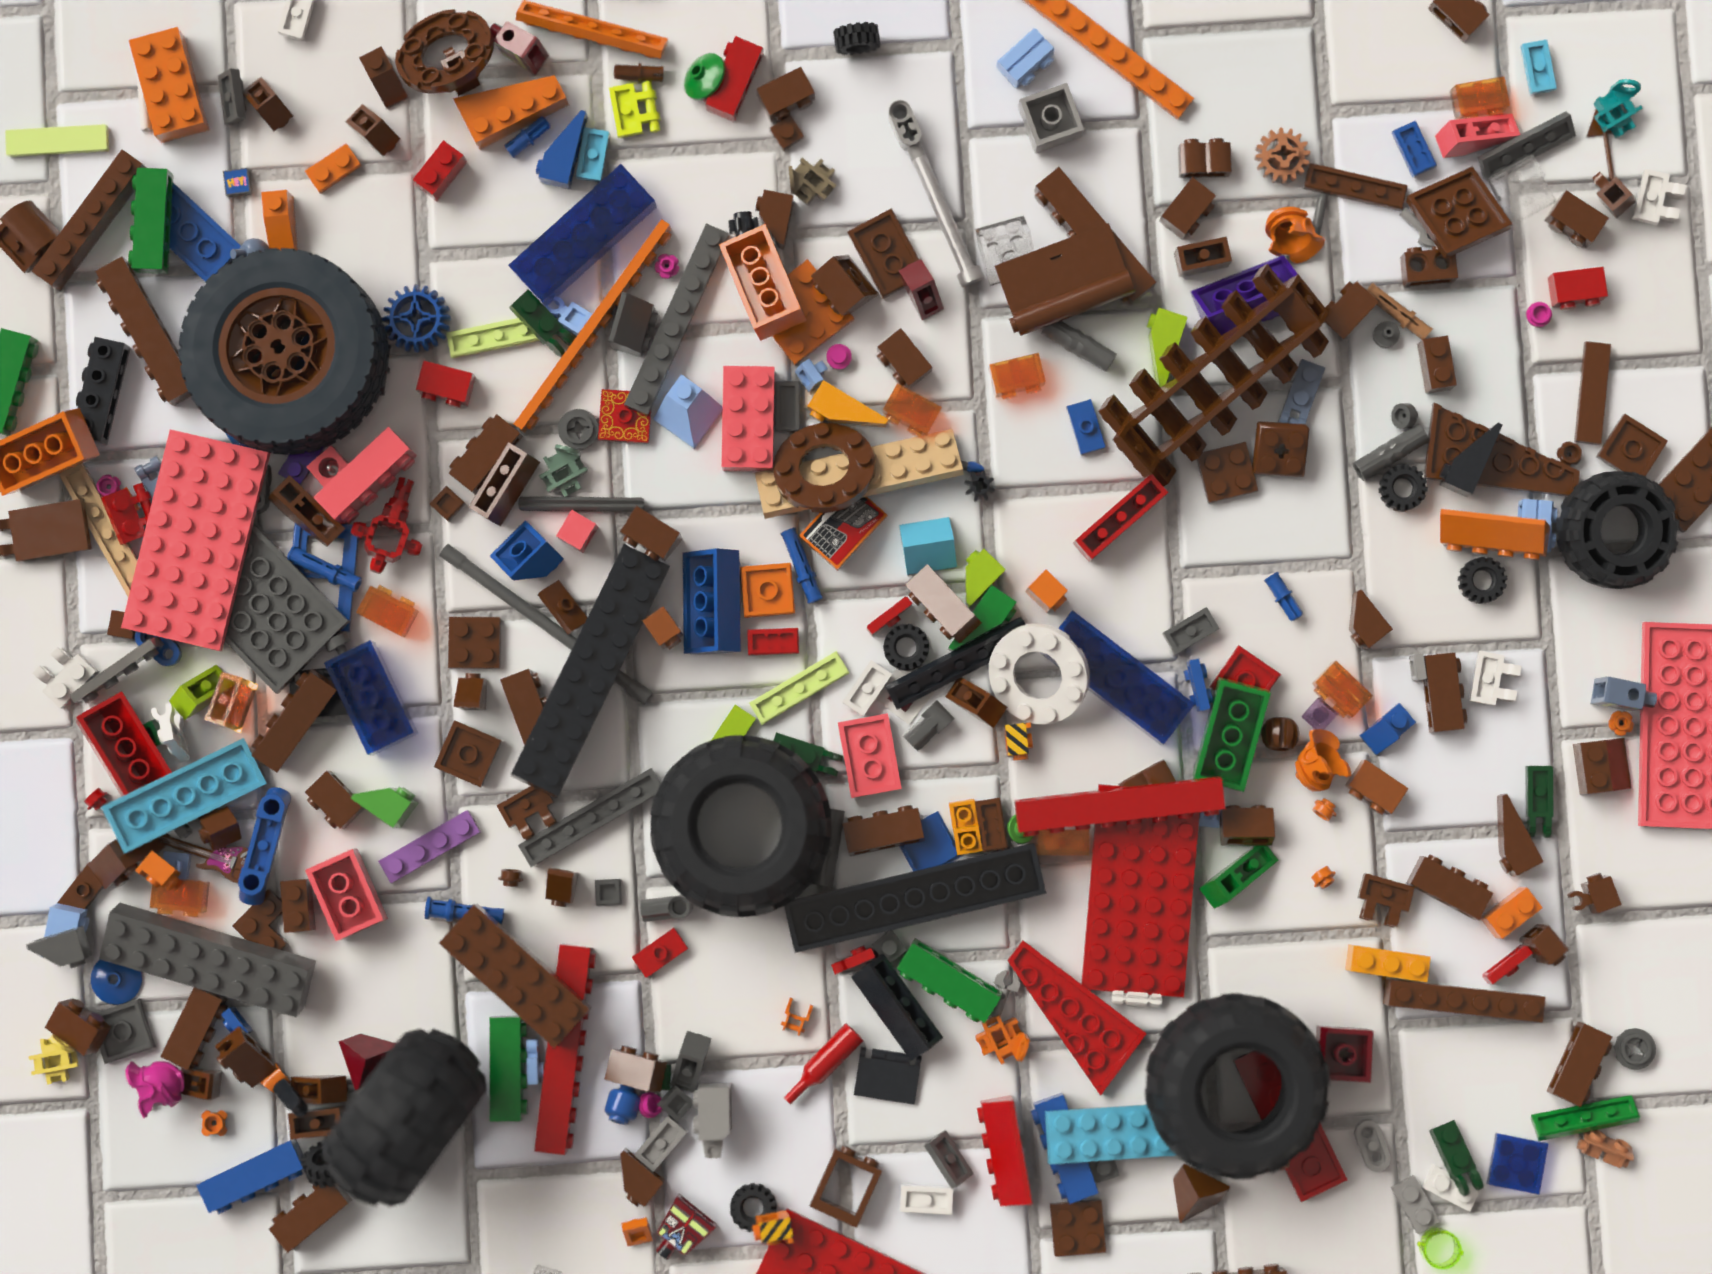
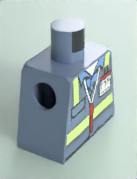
[1590,676,1657,711]

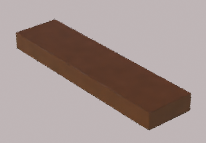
[1303,163,1408,211]
[1574,341,1611,445]

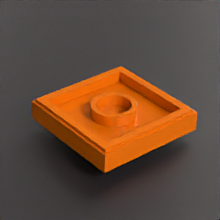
[740,563,795,618]

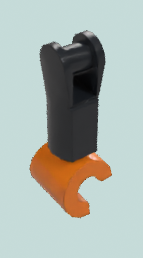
[260,1062,308,1117]

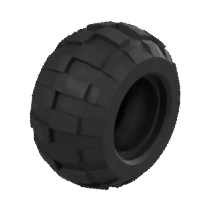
[650,735,832,917]
[1144,993,1330,1180]
[322,1028,487,1207]

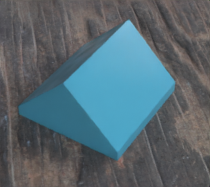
[899,517,957,575]

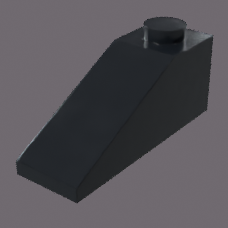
[1439,423,1503,497]

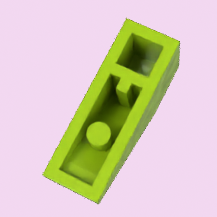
[1146,308,1188,387]

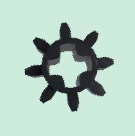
[728,211,759,237]
[964,470,995,502]

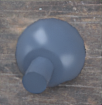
[230,238,269,259]

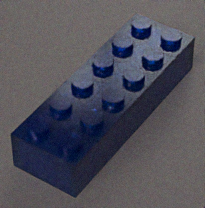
[508,164,657,307]
[1039,610,1195,745]

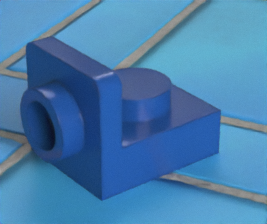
[221,1006,253,1034]

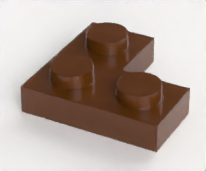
[232,889,288,950]

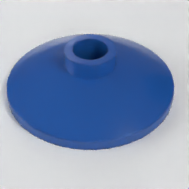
[91,959,143,1005]

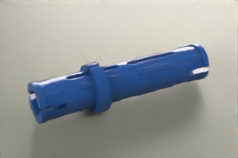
[780,527,823,604]
[287,546,362,592]

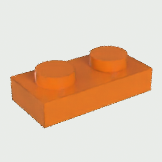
[305,143,362,194]

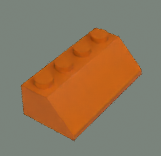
[1440,509,1550,560]

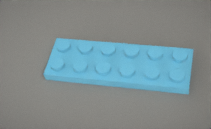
[101,738,267,854]
[1045,1104,1176,1164]

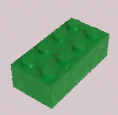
[1192,677,1271,792]

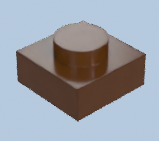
[769,115,804,151]

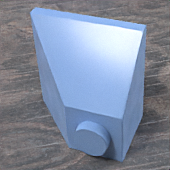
[653,374,723,449]

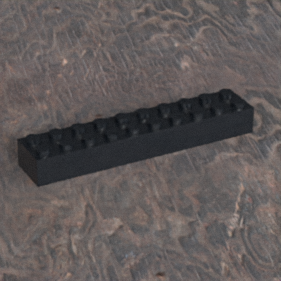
[511,544,670,799]
[784,843,1047,953]

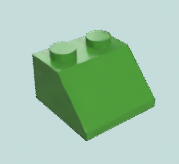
[351,787,418,828]

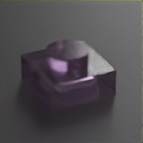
[1301,697,1338,730]

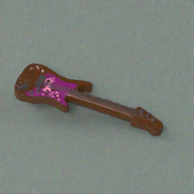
[158,833,248,883]

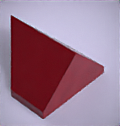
[338,1033,395,1090]

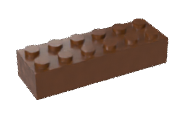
[439,904,592,1048]

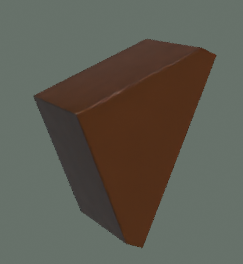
[180,1068,222,1100]

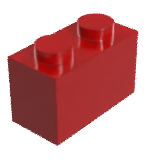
[413,140,467,201]
[1547,266,1608,310]
[415,360,476,408]

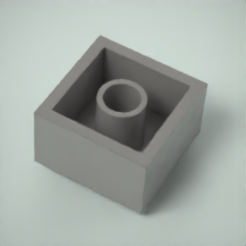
[1018,83,1084,153]

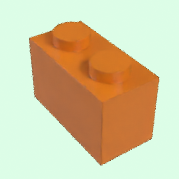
[1025,569,1068,613]
[1480,887,1543,939]

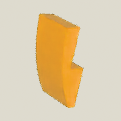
[949,799,982,855]

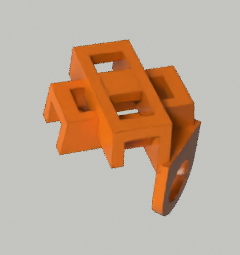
[976,1014,1029,1065]

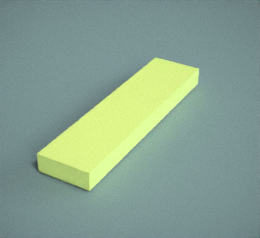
[5,124,109,157]
[446,318,540,359]
[749,651,849,725]

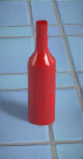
[784,1023,864,1105]

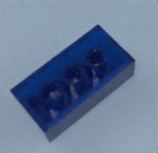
[324,640,419,756]

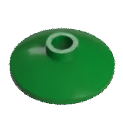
[684,53,725,100]

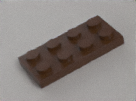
[1659,427,1712,533]

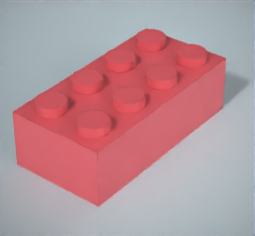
[722,366,775,471]
[313,427,417,524]

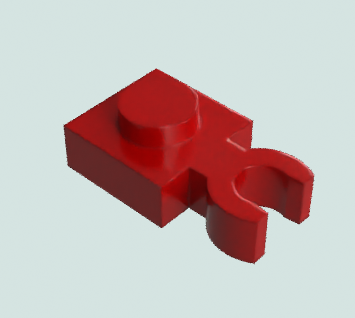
[831,945,875,974]

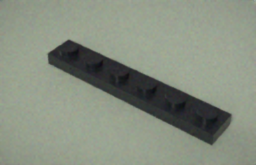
[885,617,1026,710]

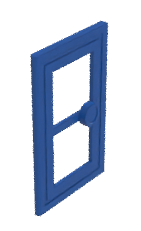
[292,523,359,632]

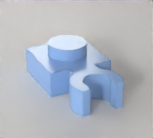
[547,296,592,336]
[526,1039,545,1085]

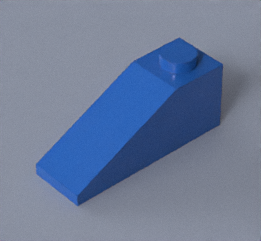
[536,110,588,189]

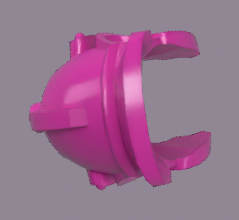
[125,1061,185,1118]

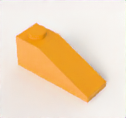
[807,380,889,427]

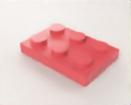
[838,713,902,798]

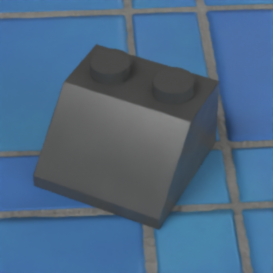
[608,292,658,357]

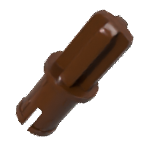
[614,63,664,83]

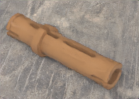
[1368,283,1433,340]

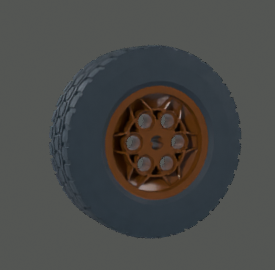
[179,248,389,455]

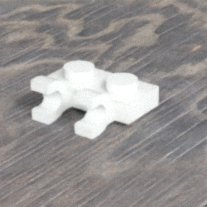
[1632,169,1687,225]
[33,647,98,708]
[1469,651,1522,706]
[151,703,190,762]

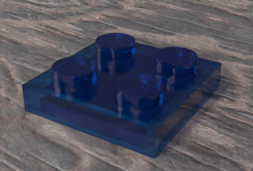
[1486,1133,1548,1195]

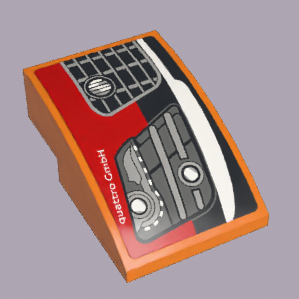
[799,497,888,571]

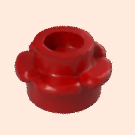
[84,788,108,811]

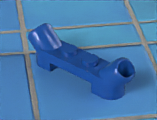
[238,787,291,905]

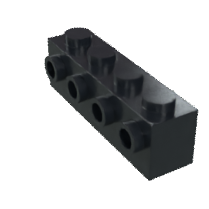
[76,337,131,445]
[851,954,943,1061]

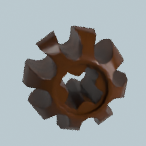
[1261,717,1300,751]

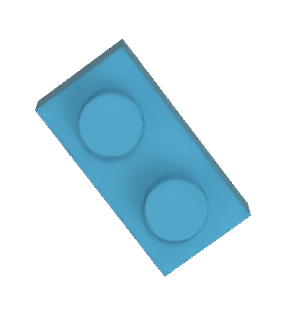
[1520,40,1557,95]
[576,127,610,183]

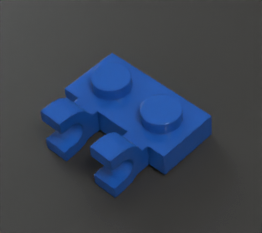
[1183,658,1213,712]

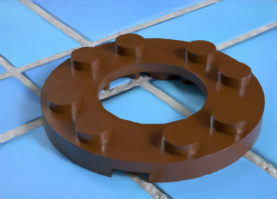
[395,9,494,94]
[773,423,876,513]

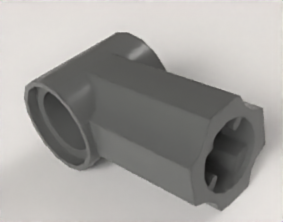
[903,700,955,751]
[640,894,693,922]

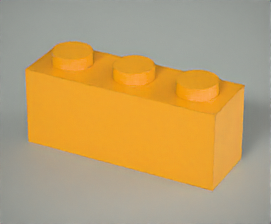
[1345,944,1431,982]

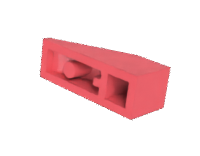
[1435,114,1520,158]

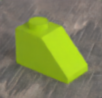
[965,549,1006,608]
[169,664,233,720]

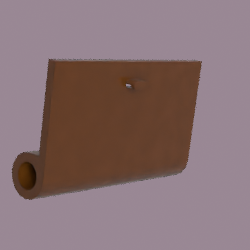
[994,223,1135,336]

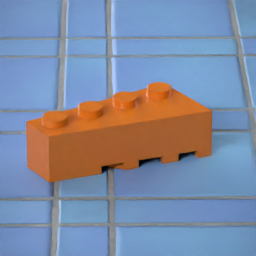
[453,75,569,150]

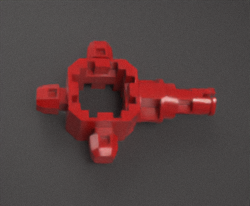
[351,477,422,574]

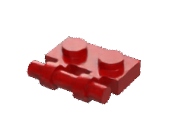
[101,483,151,545]

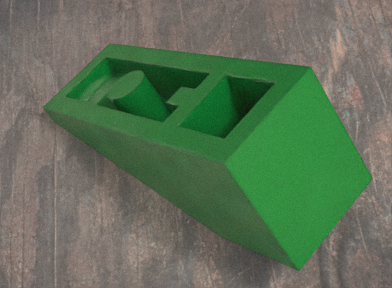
[948,585,1017,652]
[1199,846,1279,909]

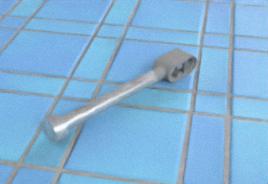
[888,100,985,288]

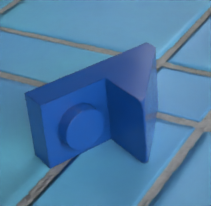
[1359,703,1416,755]

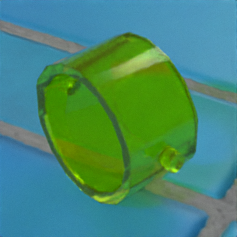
[1417,1228,1464,1269]

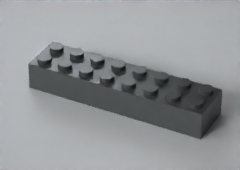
[99,902,316,1017]

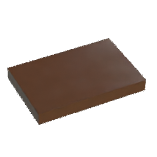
[847,208,919,299]

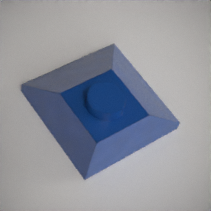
[490,520,564,581]

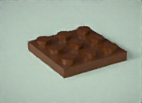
[1406,166,1512,259]

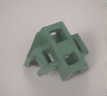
[539,444,588,497]

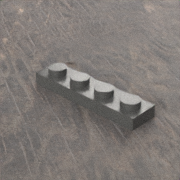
[1477,111,1576,181]
[69,637,164,704]

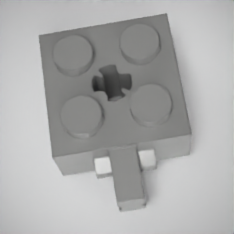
[693,1083,732,1158]

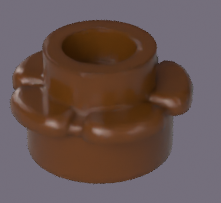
[1557,441,1582,466]
[498,869,523,887]

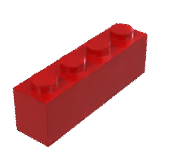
[1073,474,1168,562]

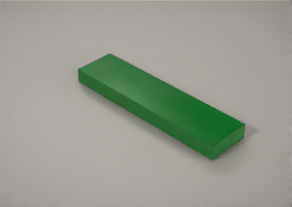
[1531,1095,1640,1141]

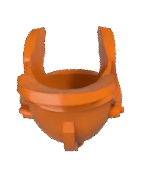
[1265,206,1326,264]
[1295,729,1351,792]

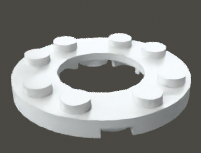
[988,624,1090,724]

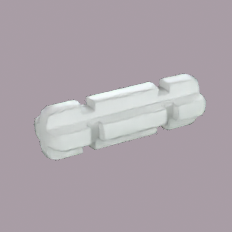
[1111,990,1162,1008]

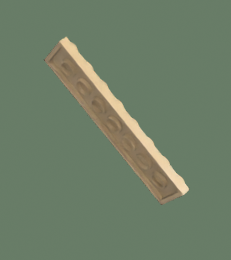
[755,429,964,519]

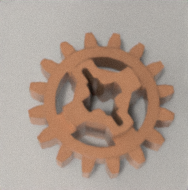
[1254,127,1310,184]

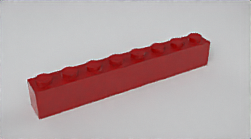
[1014,776,1225,836]
[534,944,596,1155]

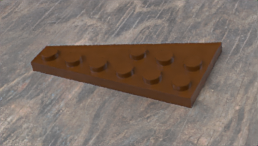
[1424,402,1580,497]

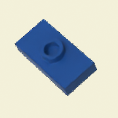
[1391,120,1437,177]
[1066,399,1105,455]

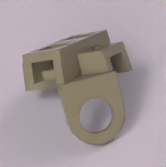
[789,157,837,205]

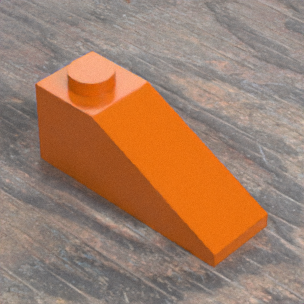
[261,190,298,251]

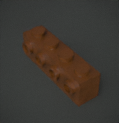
[251,669,337,773]

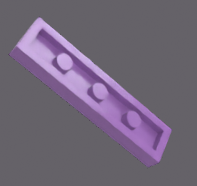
[378,810,481,883]

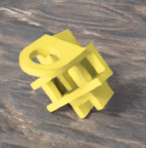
[29,1034,79,1085]

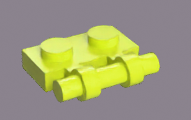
[609,81,661,138]

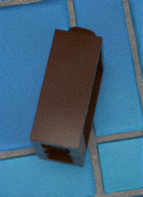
[810,1145,882,1228]

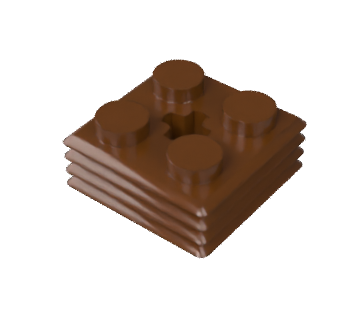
[1252,421,1309,477]

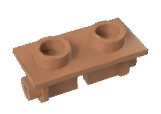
[1577,1130,1634,1168]

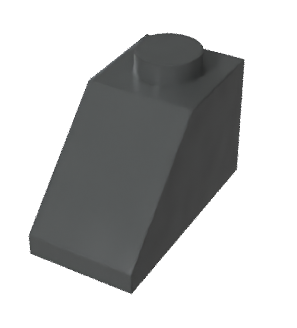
[26,925,92,968]
[670,1031,712,1092]

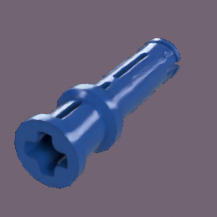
[425,896,504,925]

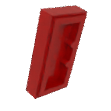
[867,596,913,636]
[747,628,799,656]
[632,928,689,978]
[1482,945,1533,985]

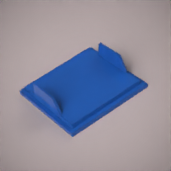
[899,811,963,871]

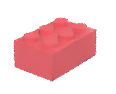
[305,849,388,941]

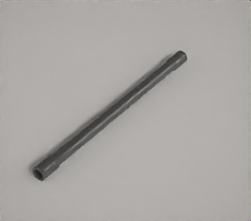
[439,544,653,705]

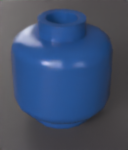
[604,1085,640,1125]

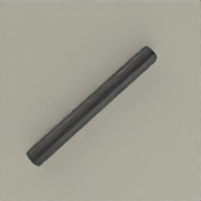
[518,497,645,512]

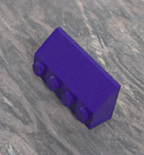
[1191,255,1297,335]

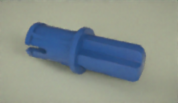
[504,117,551,158]
[1264,572,1303,621]

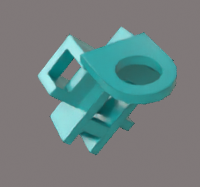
[1593,79,1643,138]

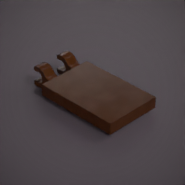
[0,499,92,561]

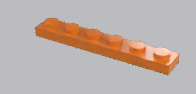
[515,0,668,59]

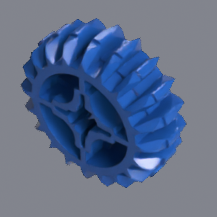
[382,284,451,353]

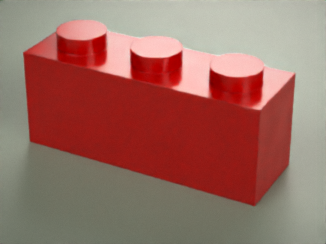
[703,36,764,122]

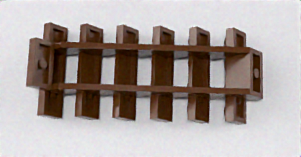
[1098,264,1329,487]

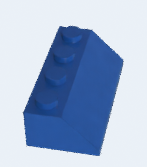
[682,548,741,654]

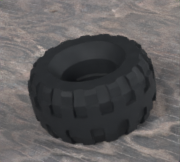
[1555,471,1680,589]

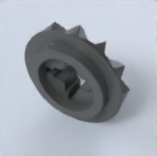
[558,409,599,450]
[1613,1028,1656,1070]

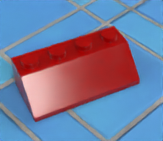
[76,691,172,797]
[977,1095,1032,1206]

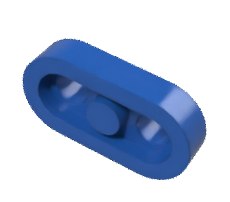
[135,631,182,667]

